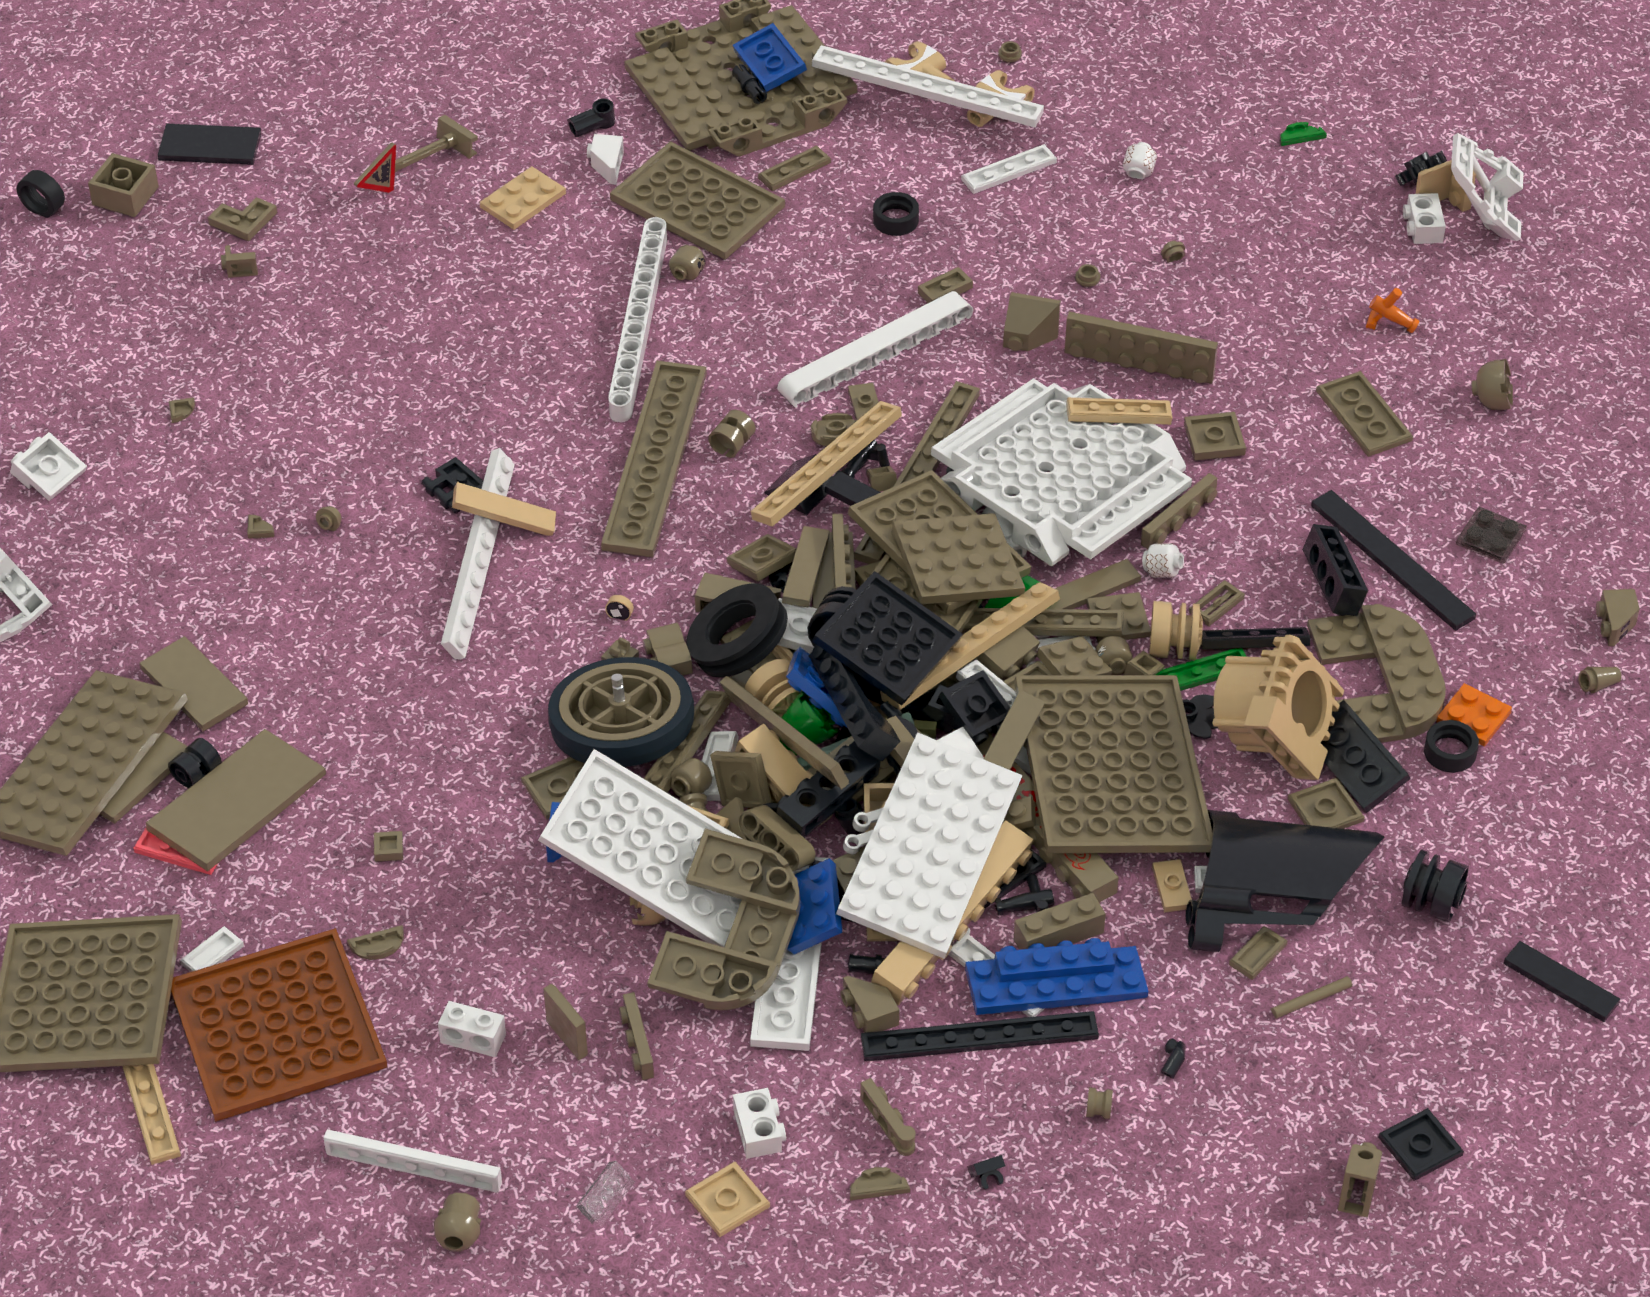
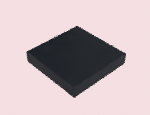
[1378,1108,1464,1181]

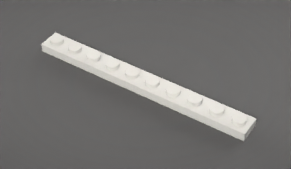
[812,45,1044,127]
[441,448,515,660]

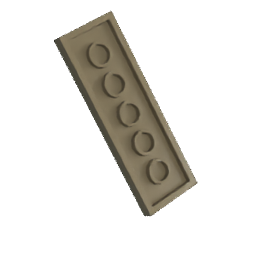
[1064,311,1218,384]

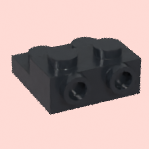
[938,670,1010,746]

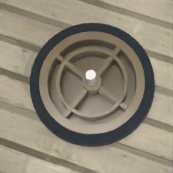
[548,657,694,767]

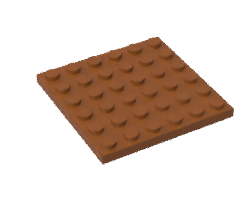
[171,928,388,1122]

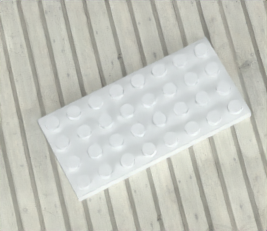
[836,732,1022,959]
[538,749,742,947]

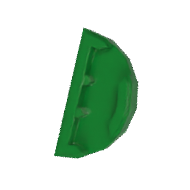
[1280,122,1327,146]

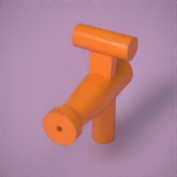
[1366,288,1419,333]

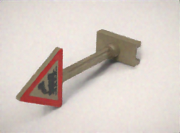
[354,115,478,193]

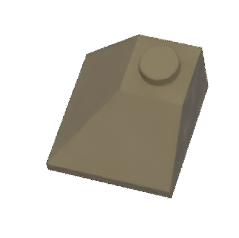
[1003,292,1061,351]

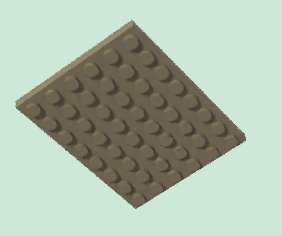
[1014,675,1213,853]

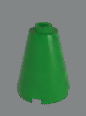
[780,691,840,756]

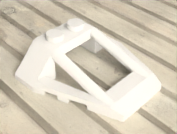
[1451,133,1524,241]
[0,548,52,642]

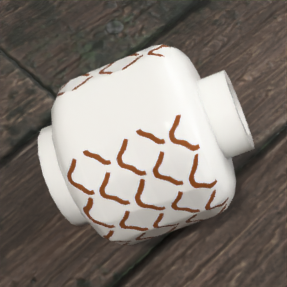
[1123,142,1157,180]
[1142,544,1184,578]

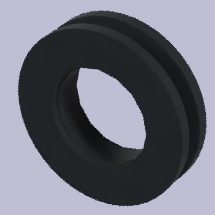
[686,583,788,678]

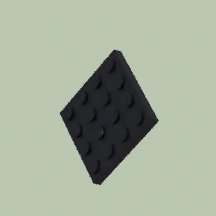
[812,571,963,706]

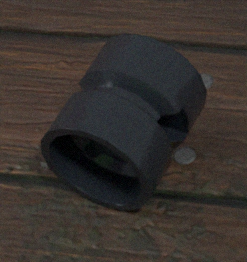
[168,738,222,789]

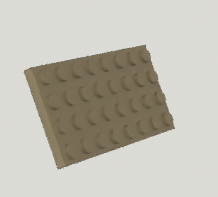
[0,670,188,856]

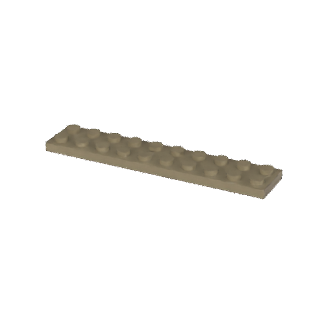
[601,360,707,557]

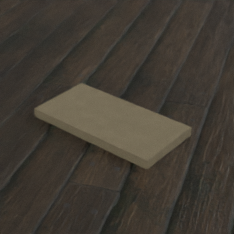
[146,729,326,872]

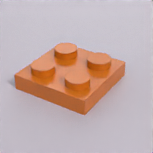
[1436,683,1512,747]

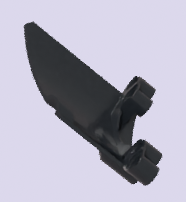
[1185,810,1385,952]

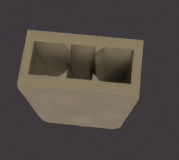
[1338,1142,1382,1218]

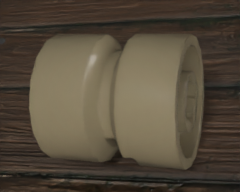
[708,410,756,458]

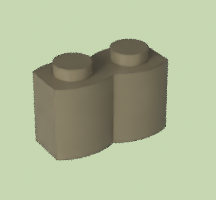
[643,623,693,676]

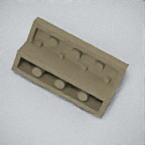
[812,514,856,609]

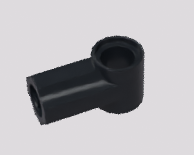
[567,98,616,137]

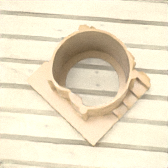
[1213,635,1344,780]

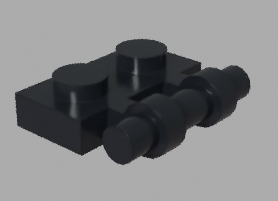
[421,457,483,514]

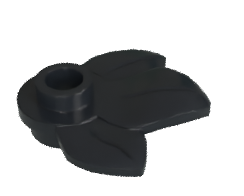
[1183,694,1218,739]

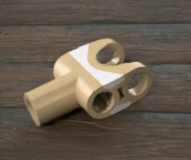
[885,41,954,81]
[967,70,1035,127]

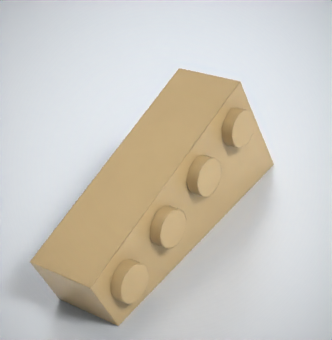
[734,724,833,828]

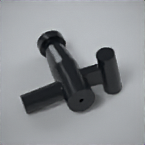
[841,440,890,478]
[995,874,1054,916]

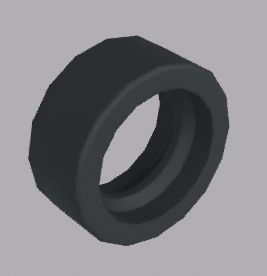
[16,170,65,218]
[873,192,919,236]
[1424,720,1479,773]

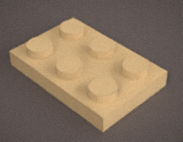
[480,166,566,230]

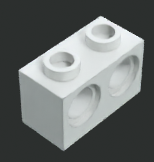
[1403,193,1446,244]
[438,1001,506,1057]
[733,1088,786,1159]

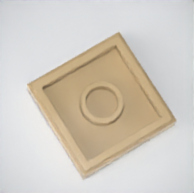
[685,1162,770,1237]

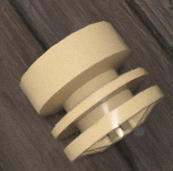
[1149,601,1203,660]
[745,659,810,717]

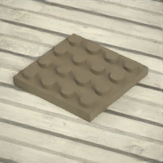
[892,513,1025,604]

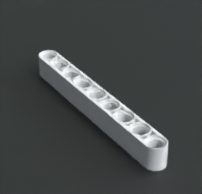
[777,291,973,407]

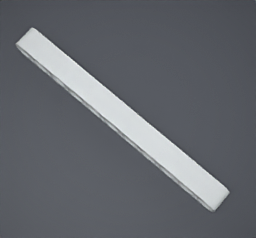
[609,217,667,422]

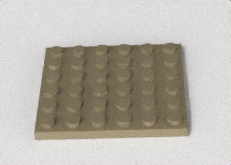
[0,914,182,1072]

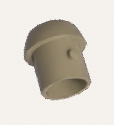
[434,1192,481,1252]

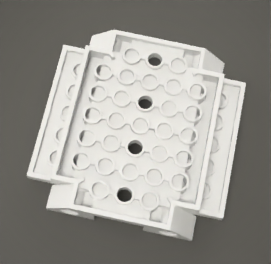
[931,378,1192,566]

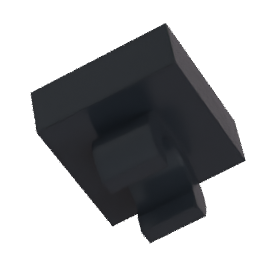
[967,1155,1005,1190]

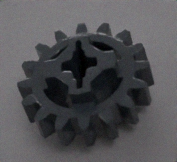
[1395,151,1447,186]

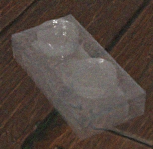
[576,1161,635,1227]

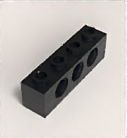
[1302,524,1369,616]
[777,741,881,838]

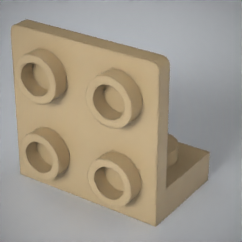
[1415,160,1476,212]

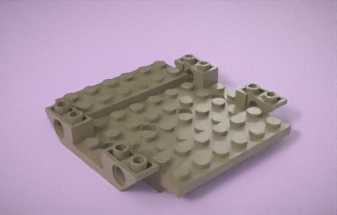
[624,0,857,157]

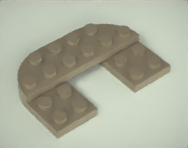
[1307,604,1446,743]
[647,828,800,1010]

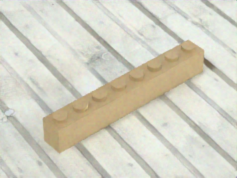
[871,820,1033,1006]

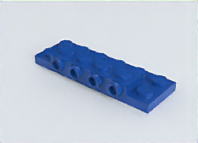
[965,938,1149,1015]

